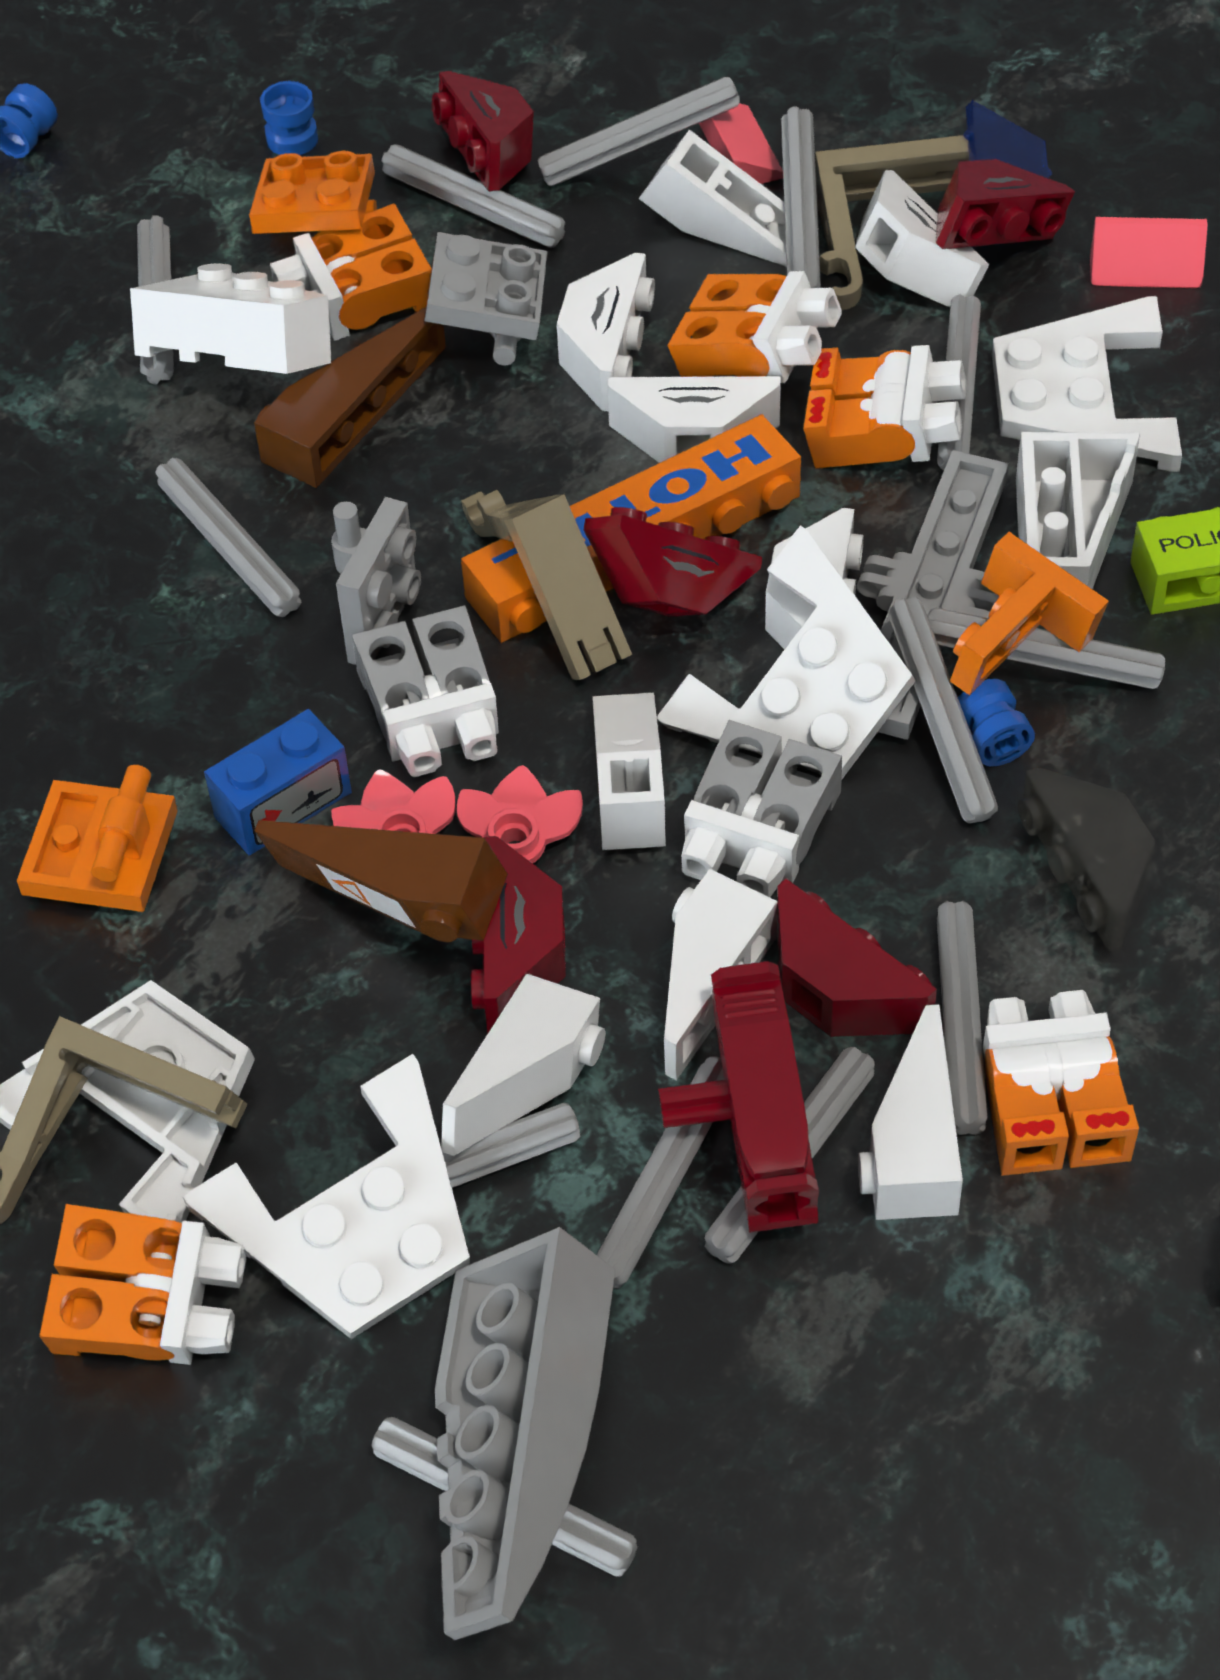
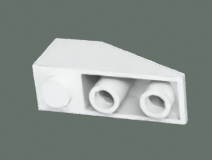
[593,693,666,850]

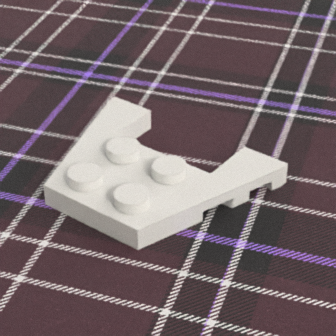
[992,296,1182,472]
[657,526,916,779]
[0,980,255,1223]
[182,1054,470,1339]

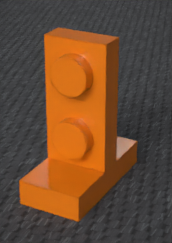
[950,532,1109,696]

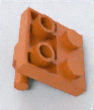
[249,151,377,234]
[17,765,178,912]

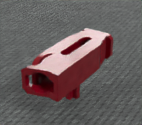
[658,961,819,1232]

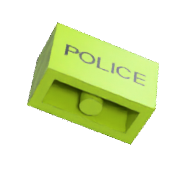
[1130,507,1220,615]

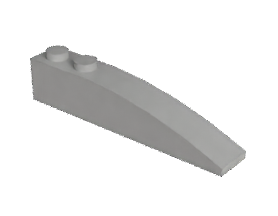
[435,1227,615,1640]

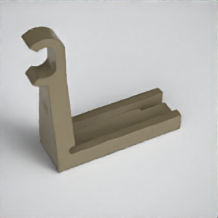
[815,135,973,310]
[461,490,632,680]
[0,1016,248,1224]

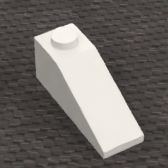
[639,130,819,267]
[664,869,777,1080]
[441,974,606,1156]
[858,1005,963,1220]

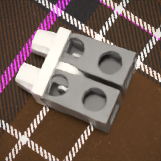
[352,605,499,777]
[681,720,842,897]

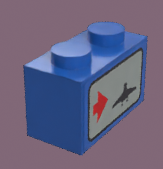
[204,708,352,856]

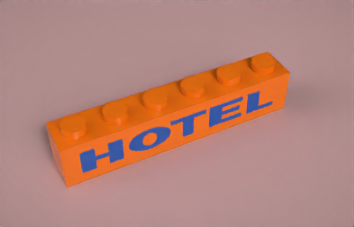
[461,414,801,643]

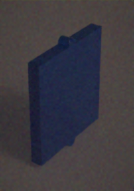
[963,100,1052,179]

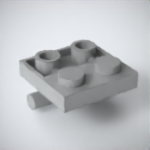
[425,232,547,365]
[331,497,421,665]

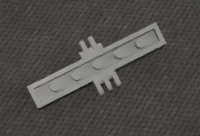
[856,450,1009,740]

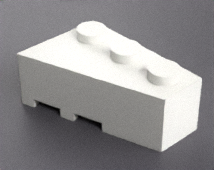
[130,264,331,374]
[1016,432,1140,589]

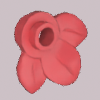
[457,765,583,864]
[331,769,455,834]

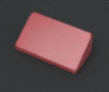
[699,104,783,184]
[1090,217,1207,288]

